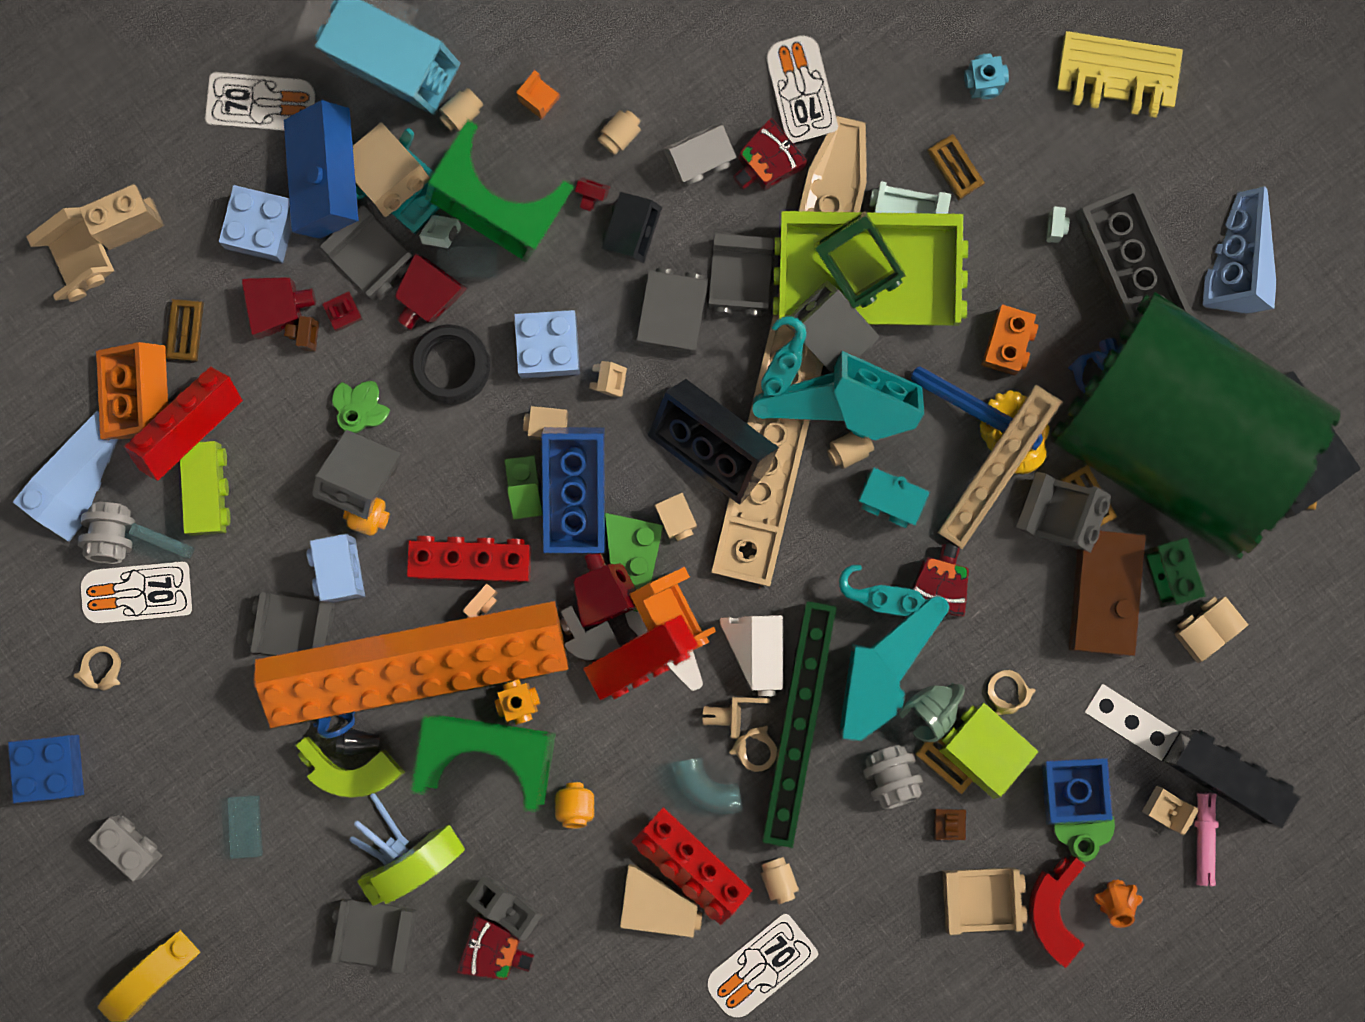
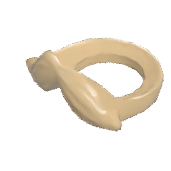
[74,646,121,691]
[987,670,1036,715]
[729,726,777,772]

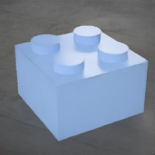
[218,185,292,263]
[515,310,580,379]
[307,534,365,603]

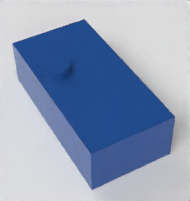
[284,100,359,239]
[542,427,605,553]

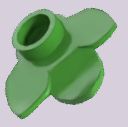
[333,381,390,433]
[1054,816,1115,862]

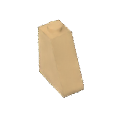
[620,864,702,937]

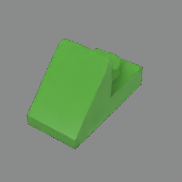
[505,456,543,519]

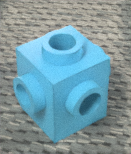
[964,54,1009,99]

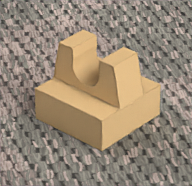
[589,361,627,397]

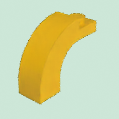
[97,930,200,1022]

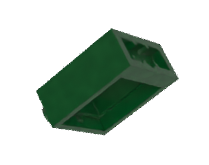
[814,211,905,308]
[1144,538,1206,608]

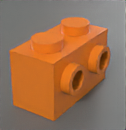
[981,304,1039,376]

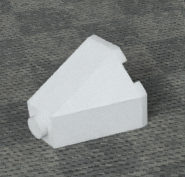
[720,616,783,696]

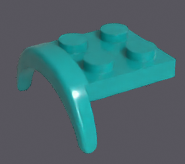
[356,128,439,235]

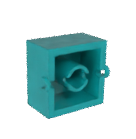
[857,467,930,528]

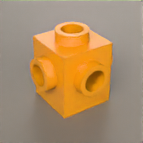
[495,679,541,725]

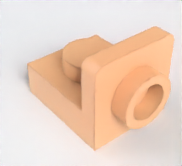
[463,584,498,618]

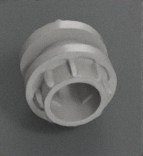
[78,502,135,564]
[863,745,924,809]

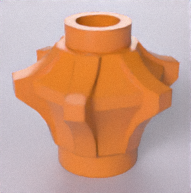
[1094,880,1143,928]

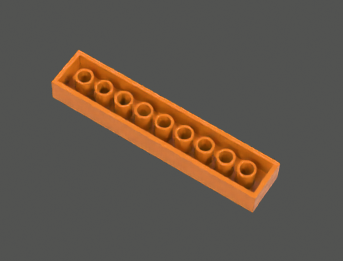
[254,601,569,728]

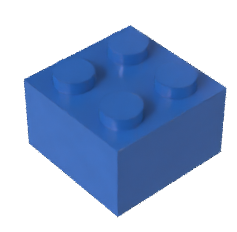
[8,735,84,803]
[1041,758,1113,825]

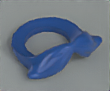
[1068,351,1107,392]
[313,711,356,738]

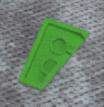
[605,513,663,612]

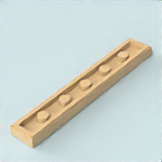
[938,385,1062,549]

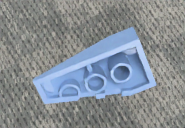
[1203,186,1276,314]
[13,411,118,541]

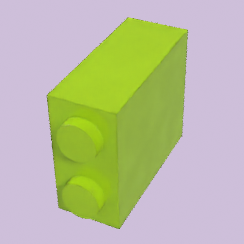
[939,703,1039,799]

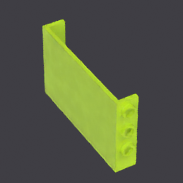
[773,211,968,326]

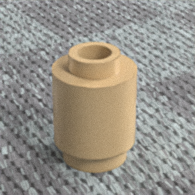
[439,88,483,132]
[598,110,641,155]
[827,432,874,469]
[761,857,799,905]

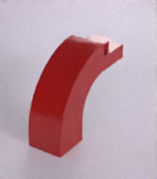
[1029,855,1086,968]

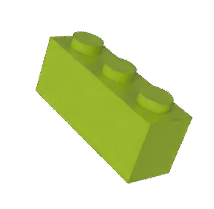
[180,441,230,536]

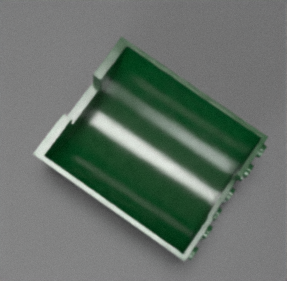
[1050,291,1340,560]

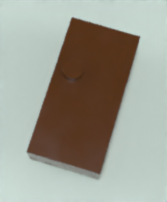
[1069,531,1146,656]

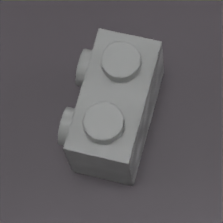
[663,124,736,185]
[89,815,162,881]

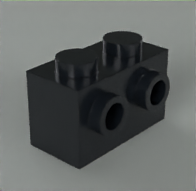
[602,191,662,263]

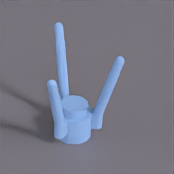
[349,793,409,865]

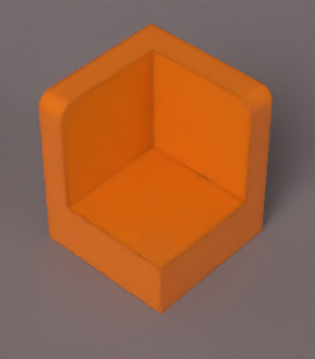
[516,70,560,119]

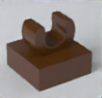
[284,316,320,352]
[934,808,966,840]

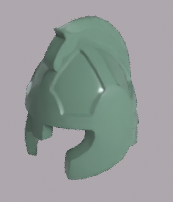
[899,683,965,742]

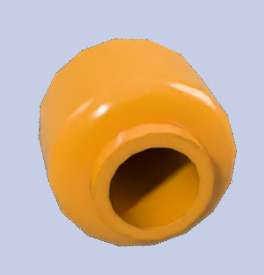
[343,497,390,536]
[555,782,594,829]

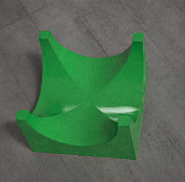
[425,119,574,263]
[411,715,556,811]

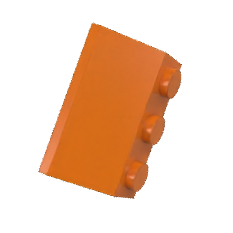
[96,342,168,440]

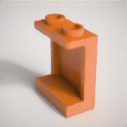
[630,567,717,653]

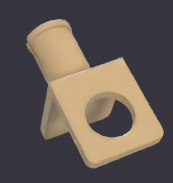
[703,697,771,739]

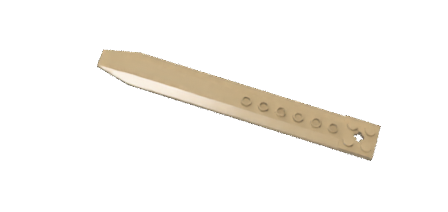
[711,116,866,587]

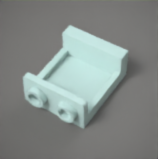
[869,181,951,214]

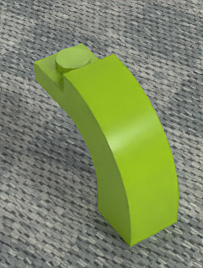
[296,737,405,797]
[357,825,466,906]

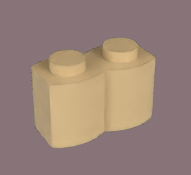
[1174,596,1248,663]

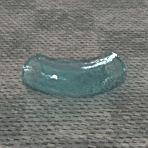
[672,758,742,814]

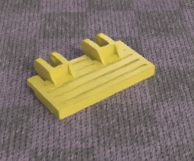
[1057,31,1183,118]

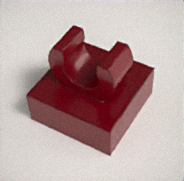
[575,177,611,212]
[322,291,363,332]

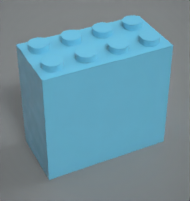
[316,0,461,116]

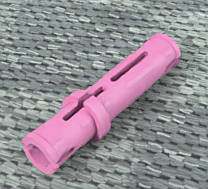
[1194,793,1219,886]

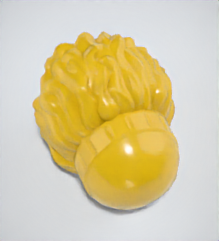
[980,390,1050,474]

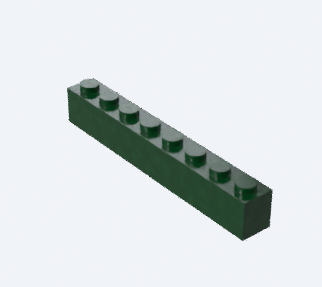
[762,601,837,848]

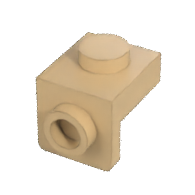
[1142,785,1198,835]

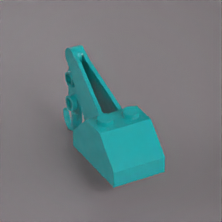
[752,316,924,440]
[839,565,949,741]

